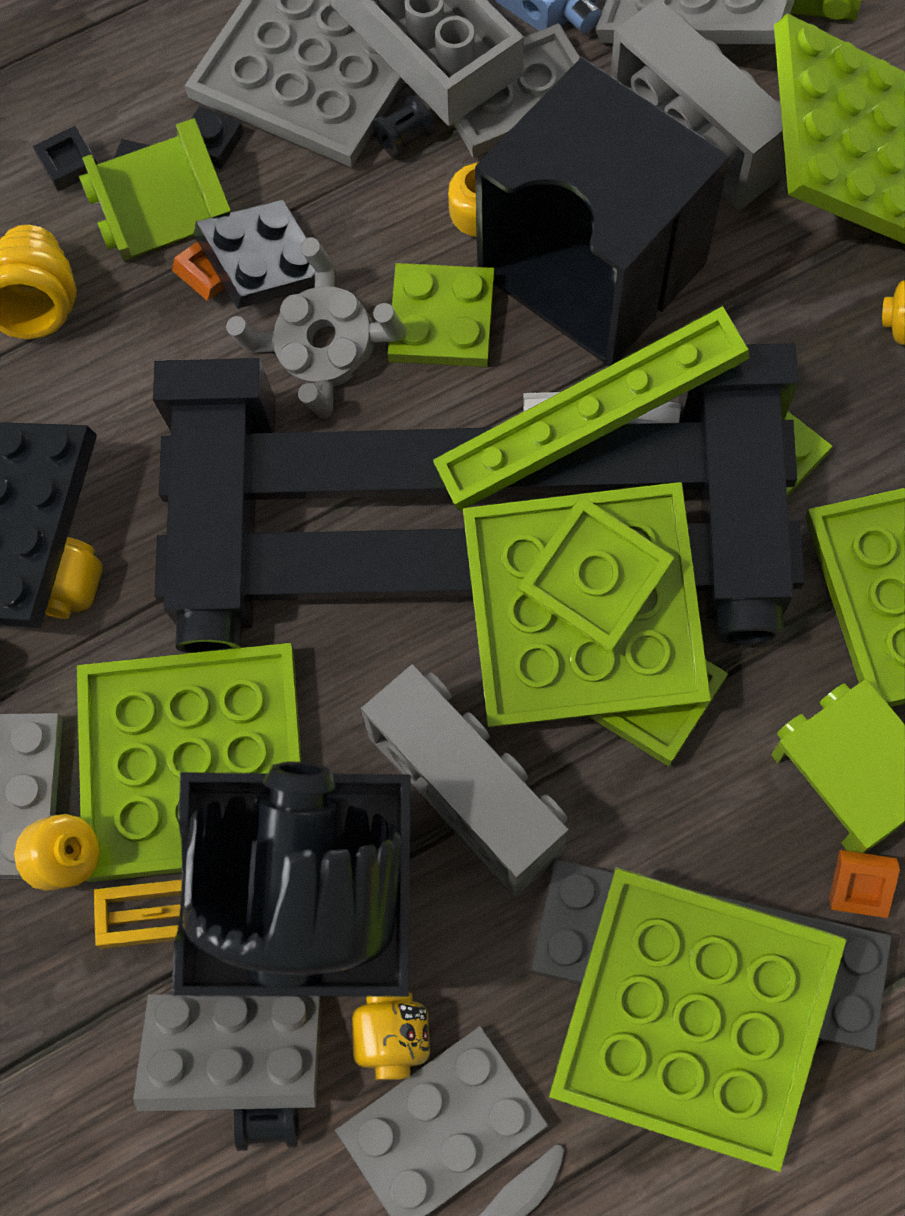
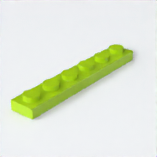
[433,306,750,512]

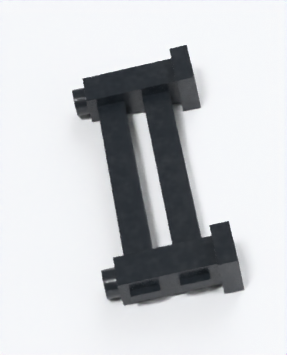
[153,343,804,653]

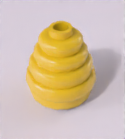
[0,224,77,340]

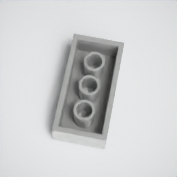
[331,0,524,126]
[610,0,785,211]
[361,664,568,898]

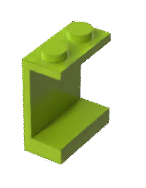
[79,118,231,262]
[771,679,905,853]

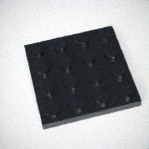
[0,422,97,628]

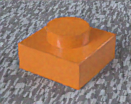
[172,242,225,301]
[829,850,900,918]

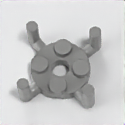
[226,237,407,419]

